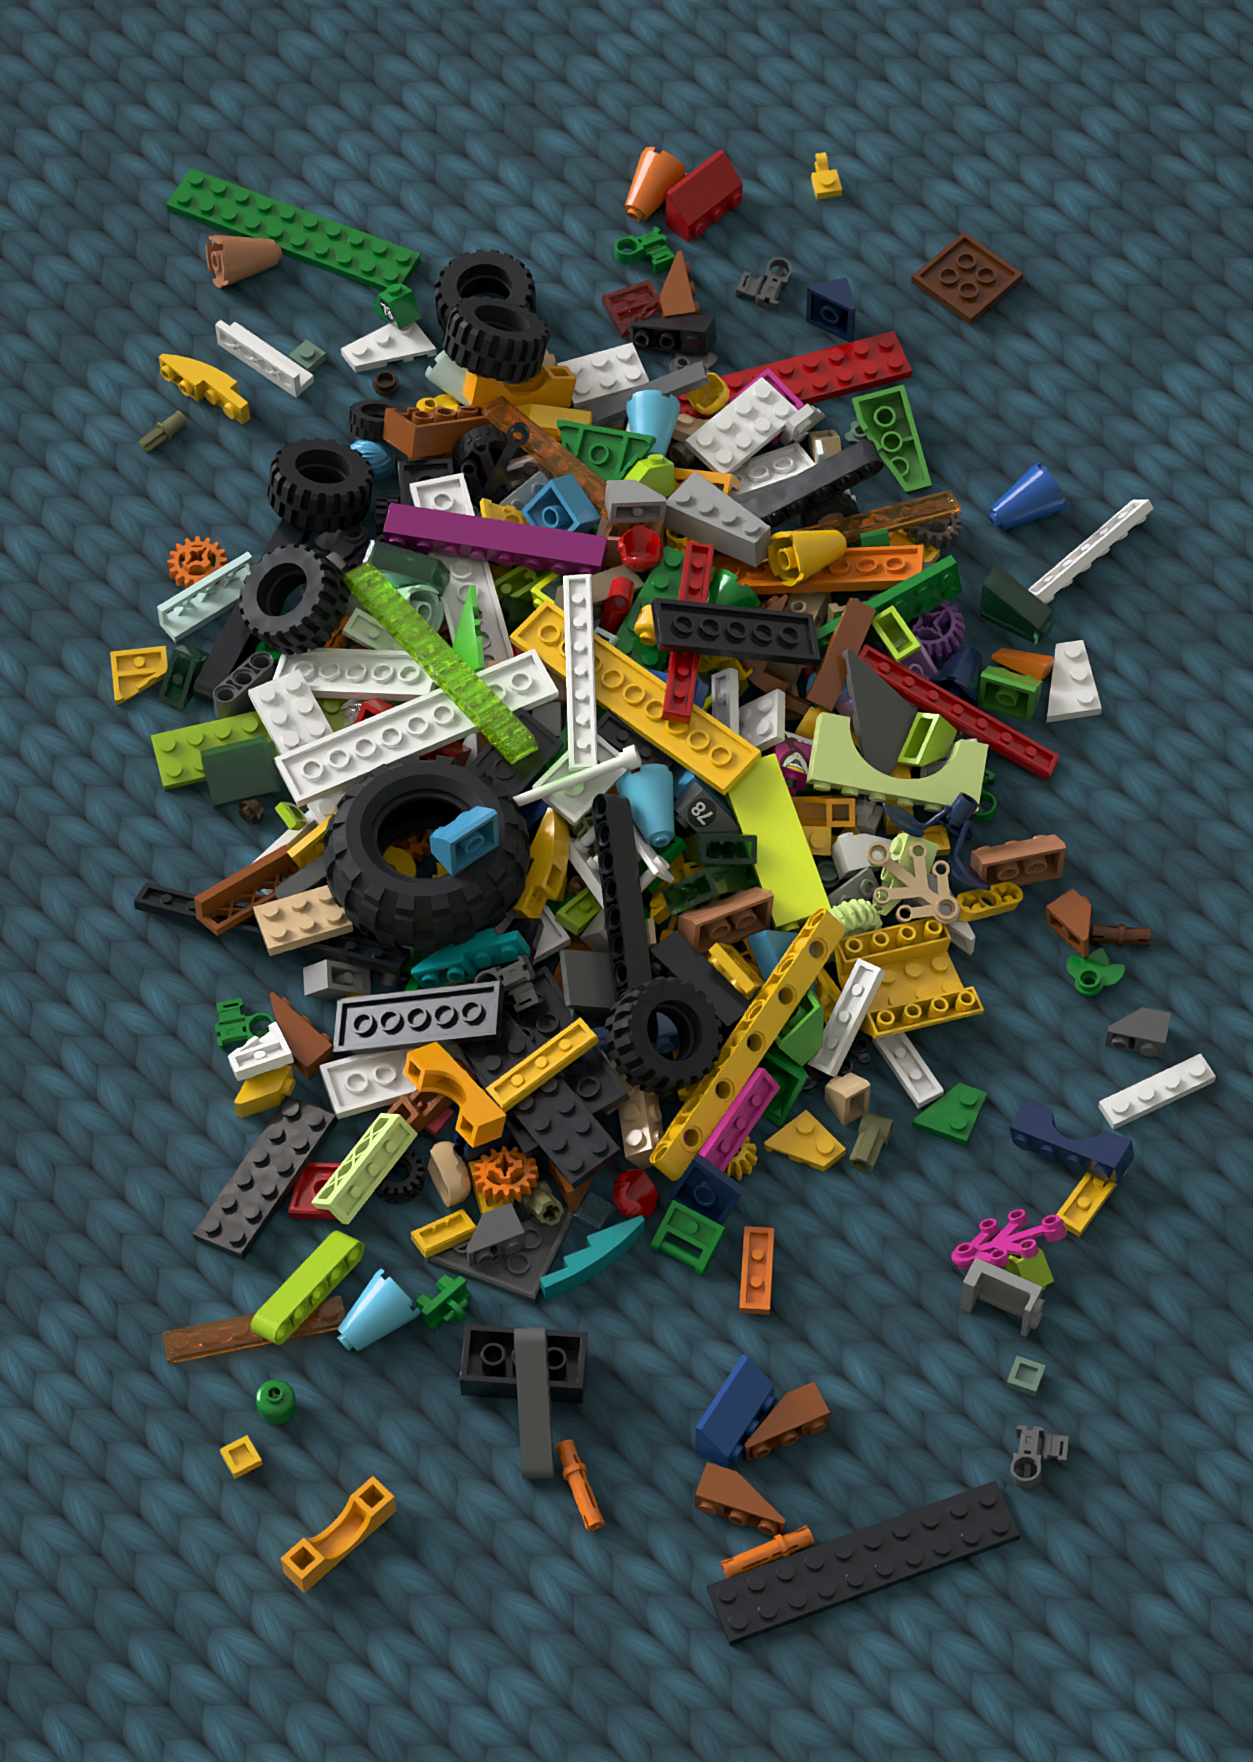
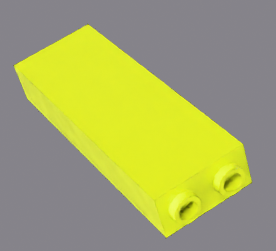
[726,753,831,933]

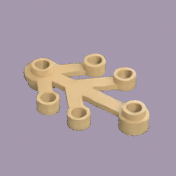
[866,842,960,924]

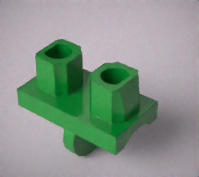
[415,1274,472,1332]

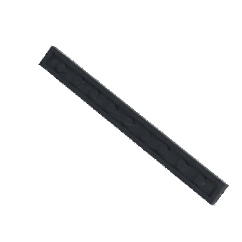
[134,882,411,977]

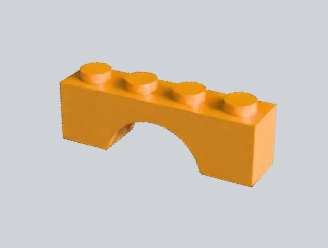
[462,366,576,409]
[791,795,856,827]
[403,1041,507,1148]
[280,1476,396,1594]

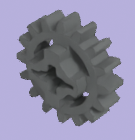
[902,501,962,550]

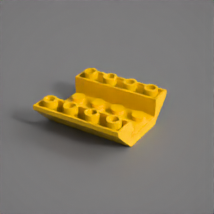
[834,917,984,1039]

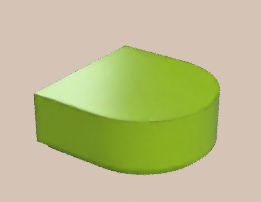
[275,802,307,831]

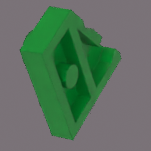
[913,1083,987,1146]

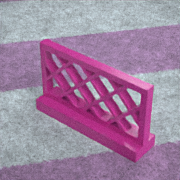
[684,1067,780,1172]

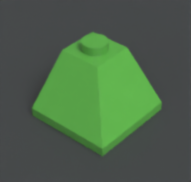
[774,987,824,1067]

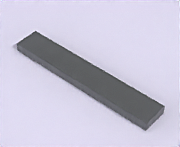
[559,361,709,443]

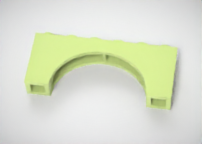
[806,712,988,814]

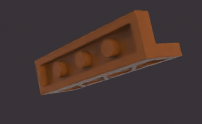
[194,844,300,936]

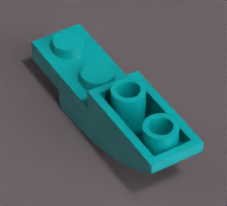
[411,928,530,989]

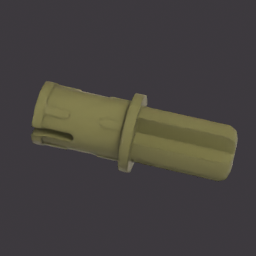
[139,411,188,453]

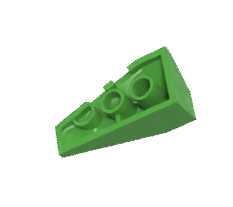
[852,385,932,493]

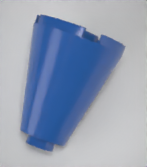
[988,462,1067,531]

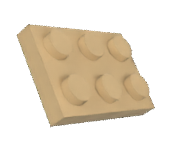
[253,885,353,956]

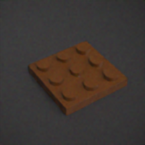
[911,231,1023,325]

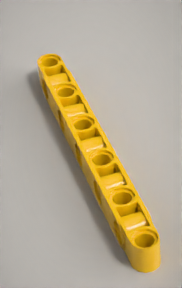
[649,908,846,1181]

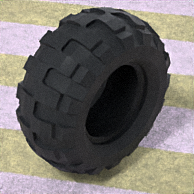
[323,755,530,953]

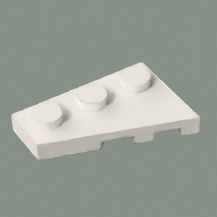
[341,322,437,373]
[1046,640,1102,723]

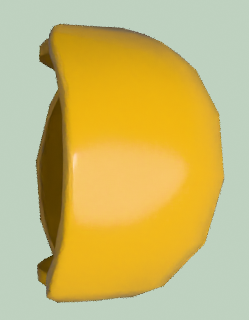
[686,373,729,415]

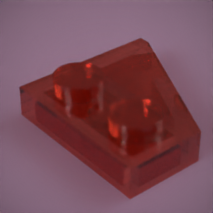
[602,279,660,339]

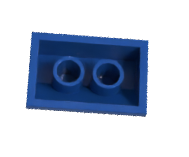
[695,1354,776,1469]

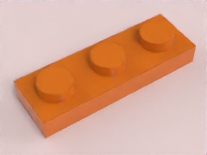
[739,1226,774,1315]

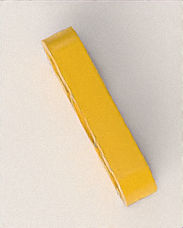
[956,882,1023,922]

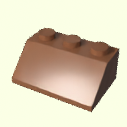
[970,834,1066,889]
[677,887,774,955]

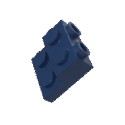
[668,1153,746,1225]

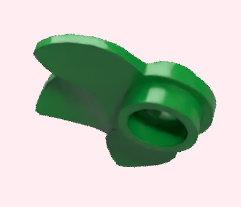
[1066,948,1125,996]

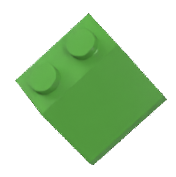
[977,666,1043,723]

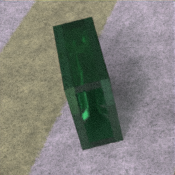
[200,735,284,809]

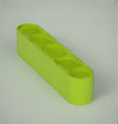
[251,1230,365,1345]

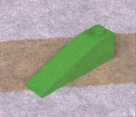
[444,585,485,686]

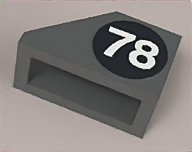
[674,782,740,832]

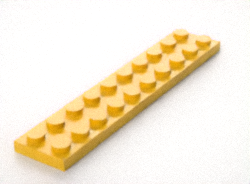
[509,599,762,795]

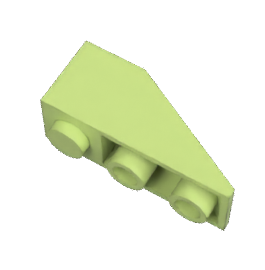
[872,833,939,916]

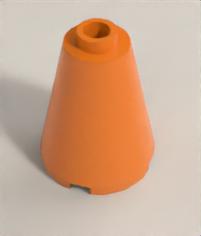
[625,147,689,222]

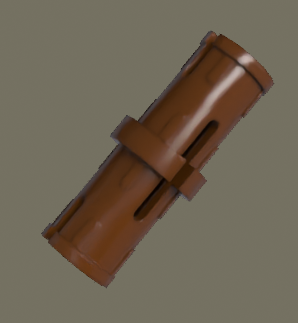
[1091,923,1151,947]

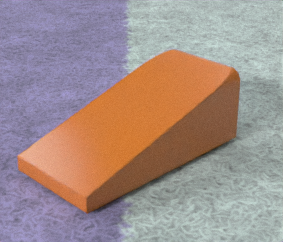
[991,648,1055,681]

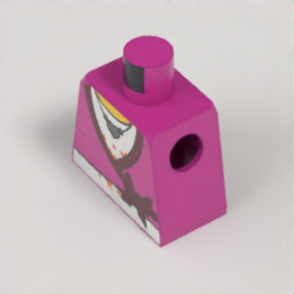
[765,731,813,797]

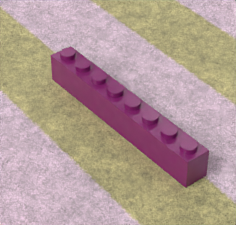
[383,503,608,575]

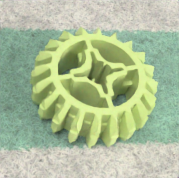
[825,899,883,964]

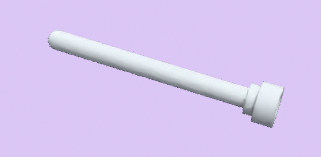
[512,745,642,807]

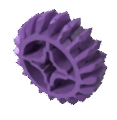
[907,601,965,663]

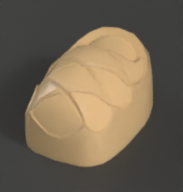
[427,1141,471,1207]

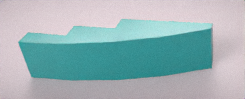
[540,1215,645,1301]

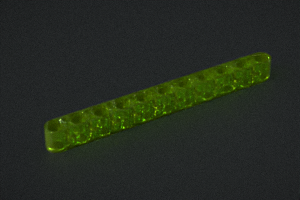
[344,561,538,764]

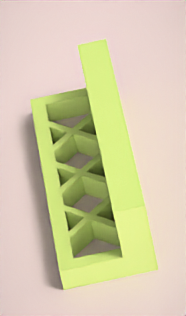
[311,1113,418,1224]

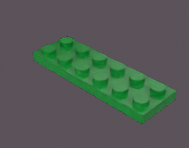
[815,555,962,669]

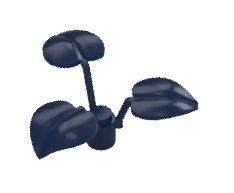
[882,792,991,891]

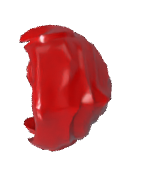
[617,525,664,573]
[612,1169,659,1219]

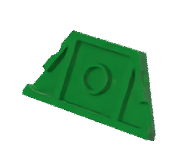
[557,419,657,485]

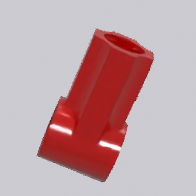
[599,577,635,635]

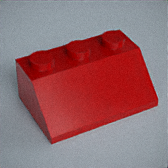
[666,149,743,243]

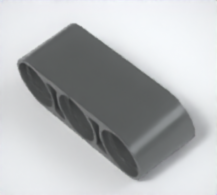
[213,652,275,719]

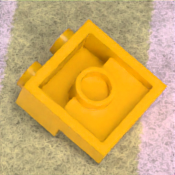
[708,942,765,1003]

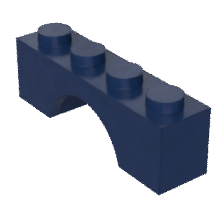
[1009,1100,1134,1184]

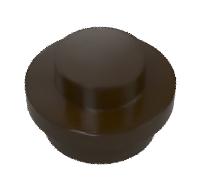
[372,370,399,396]
[239,798,265,825]

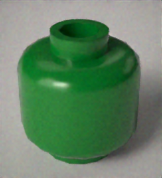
[256,1379,297,1425]

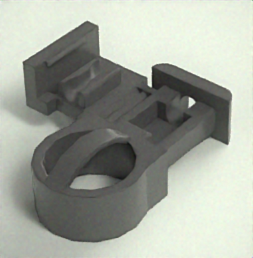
[735,257,793,311]
[474,955,544,1012]
[1010,1425,1070,1489]

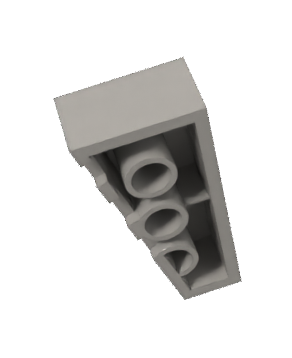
[665,471,772,567]

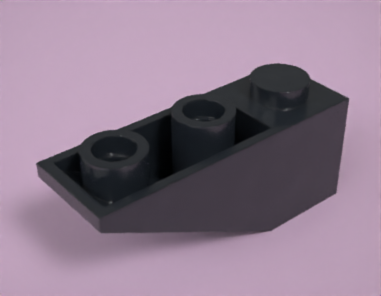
[630,314,717,355]

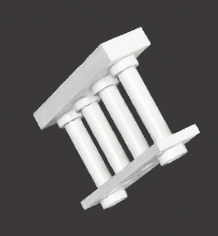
[569,821,674,909]

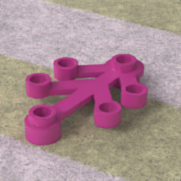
[951,1209,1067,1270]

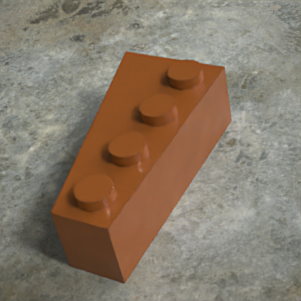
[383,406,505,460]

